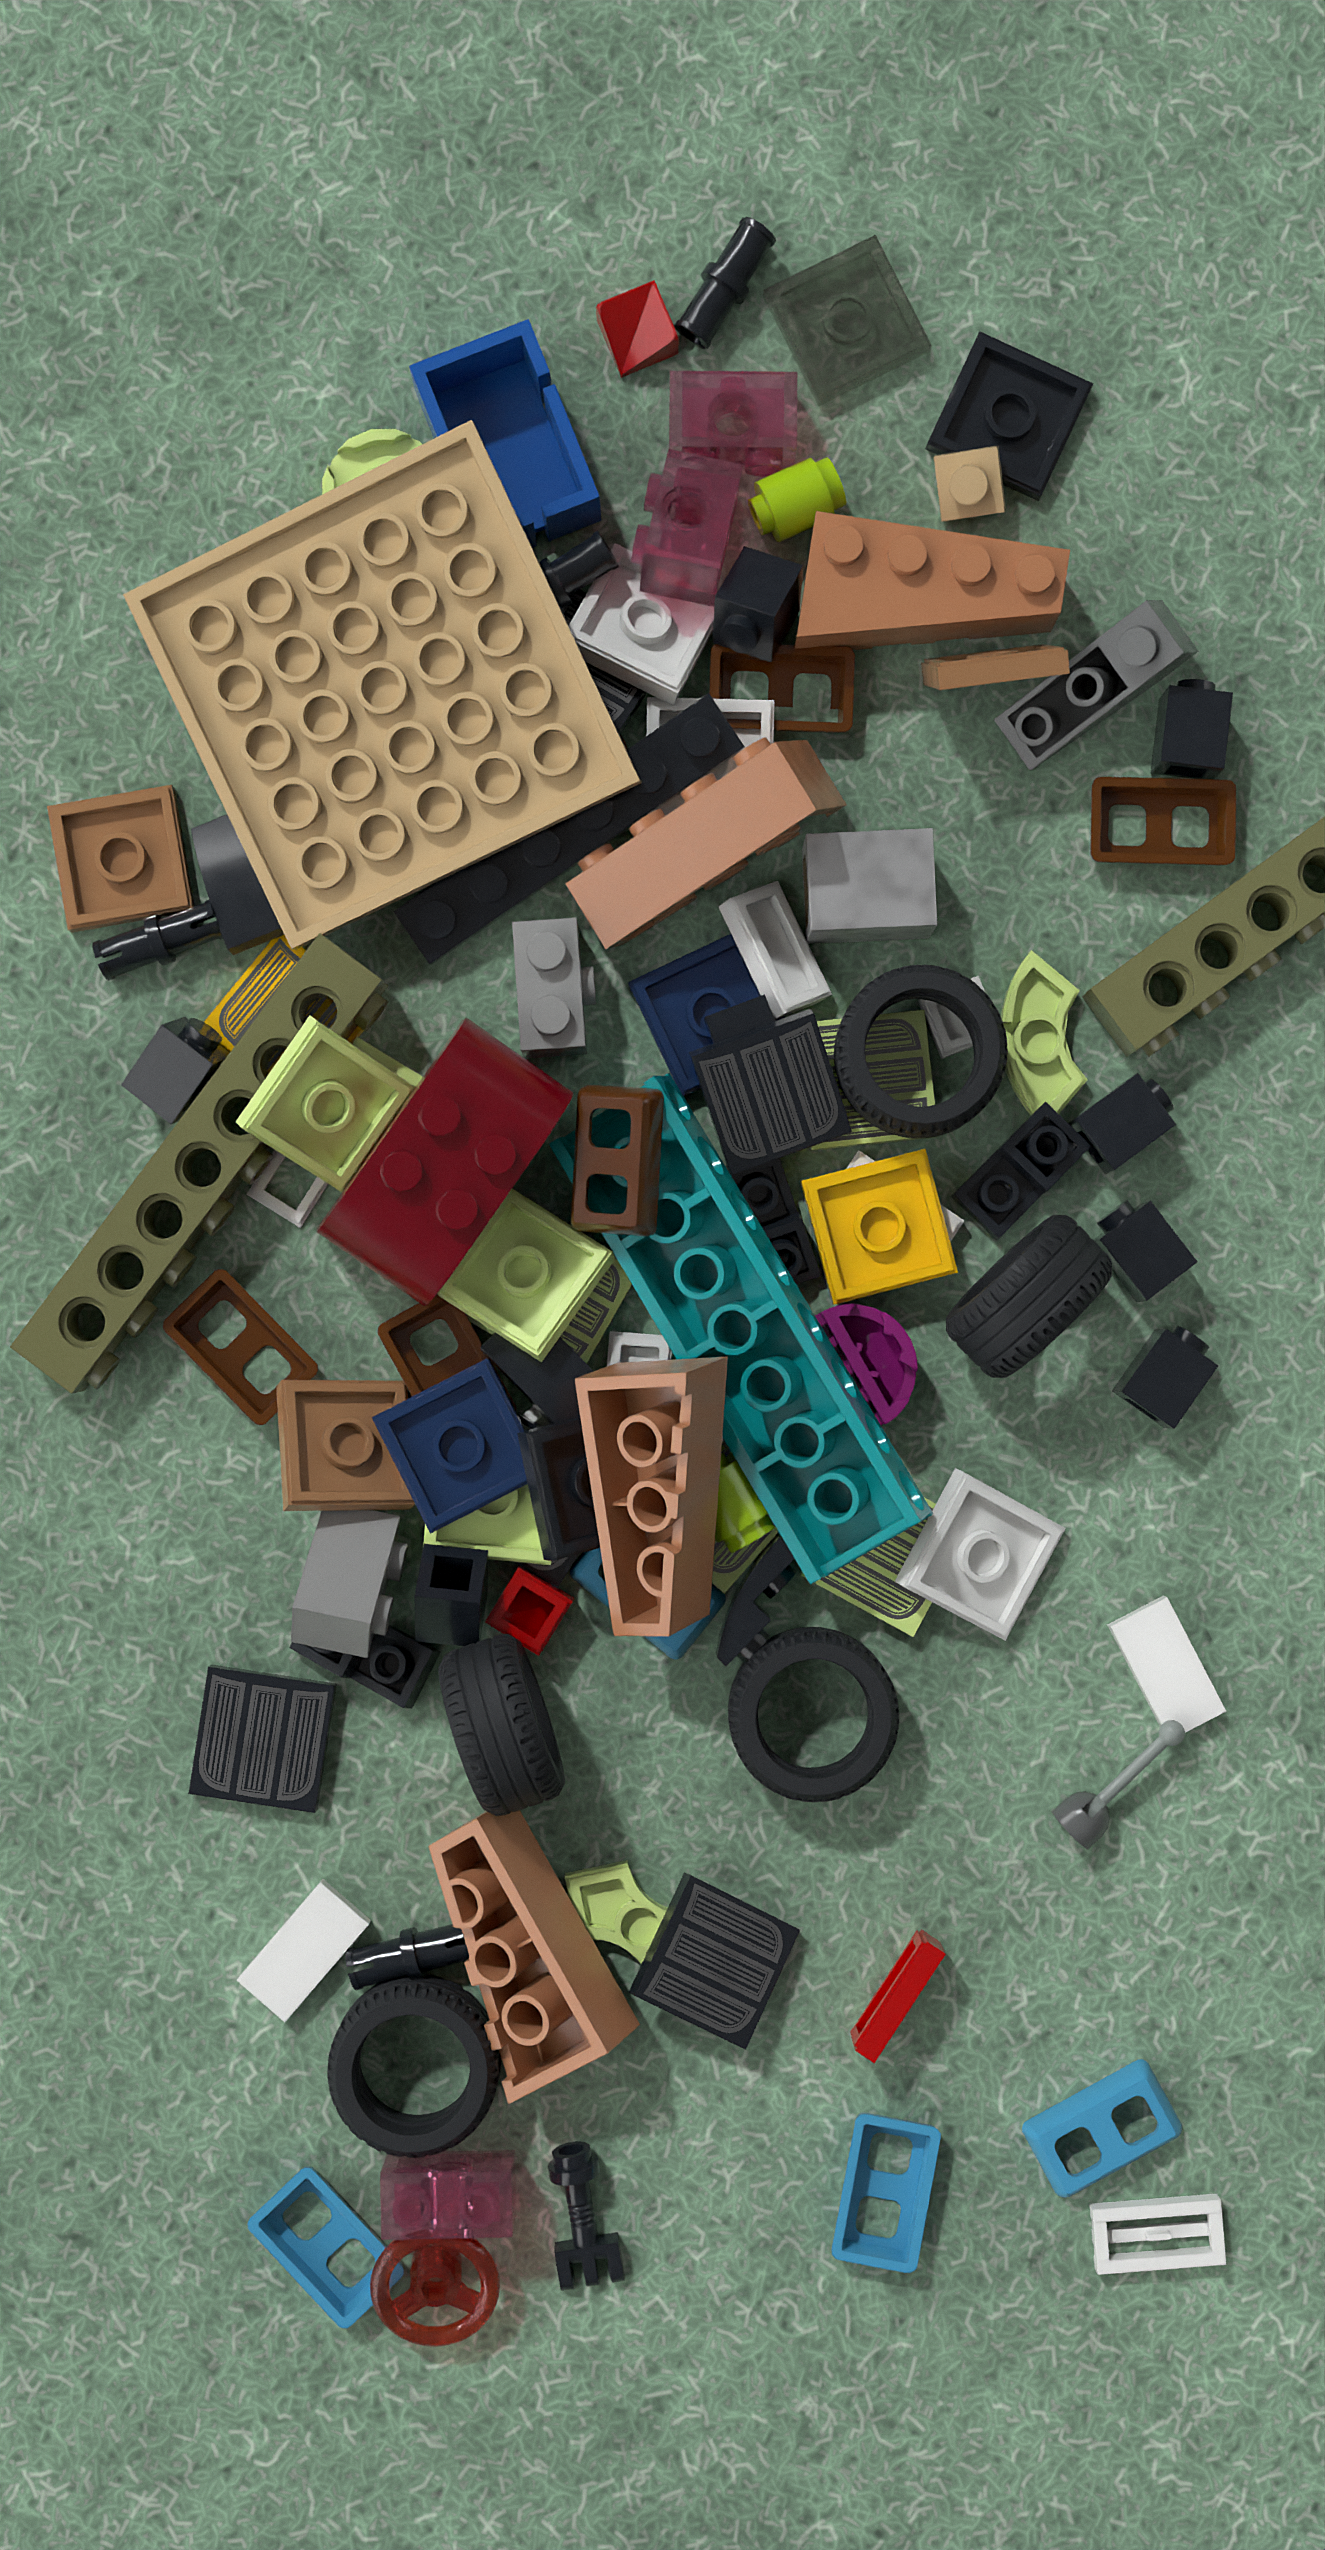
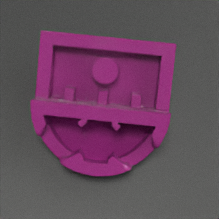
[815,1304,918,1425]

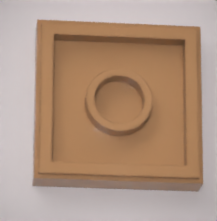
[921,644,1070,690]
[47,785,195,933]
[276,1380,415,1511]

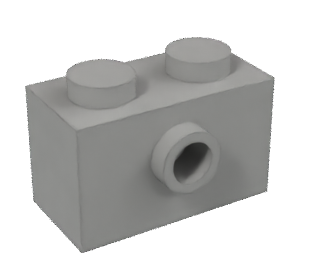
[512,918,596,1059]
[291,1510,408,1658]

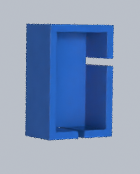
[409,319,602,548]

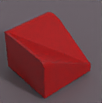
[596,280,679,378]
[485,1566,574,1656]

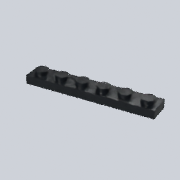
[393,693,745,965]

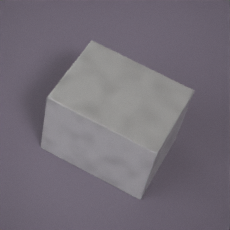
[802,828,937,944]

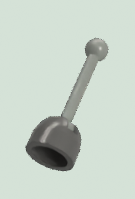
[1052,1720,1185,1850]

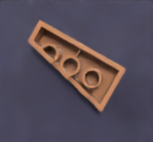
[795,511,1070,650]
[565,737,847,949]
[575,1357,728,1636]
[428,1810,640,2104]

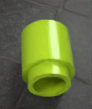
[748,457,847,542]
[715,1452,775,1553]

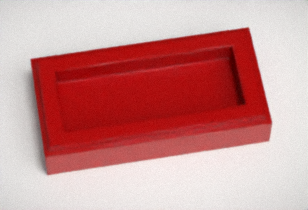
[850,1929,946,2063]

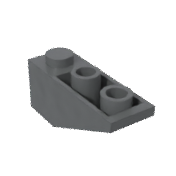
[994,600,1199,771]

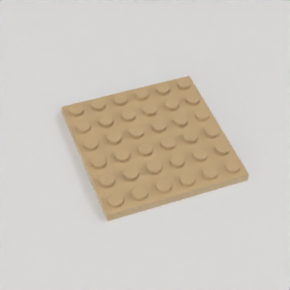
[123,420,642,950]

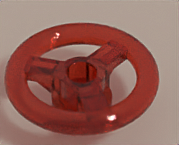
[370,2226,500,2347]

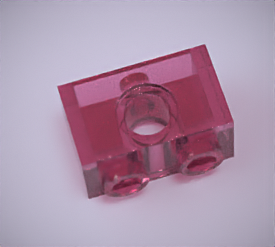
[669,371,797,477]
[631,449,743,607]
[380,2150,516,2240]

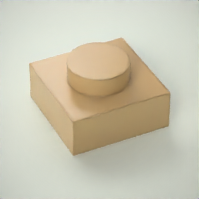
[934,446,1006,522]

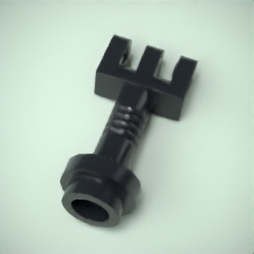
[548,2141,625,2291]

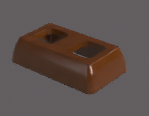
[709,644,855,733]
[1090,777,1236,866]
[571,1085,664,1236]
[163,1269,318,1425]
[378,1294,517,1411]

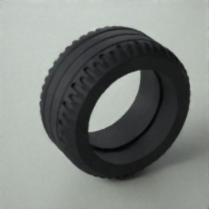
[834,964,1008,1139]
[946,1215,1112,1378]
[728,1627,899,1802]
[438,1634,565,1816]
[327,1975,501,2158]

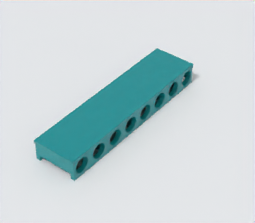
[549,1073,933,1585]

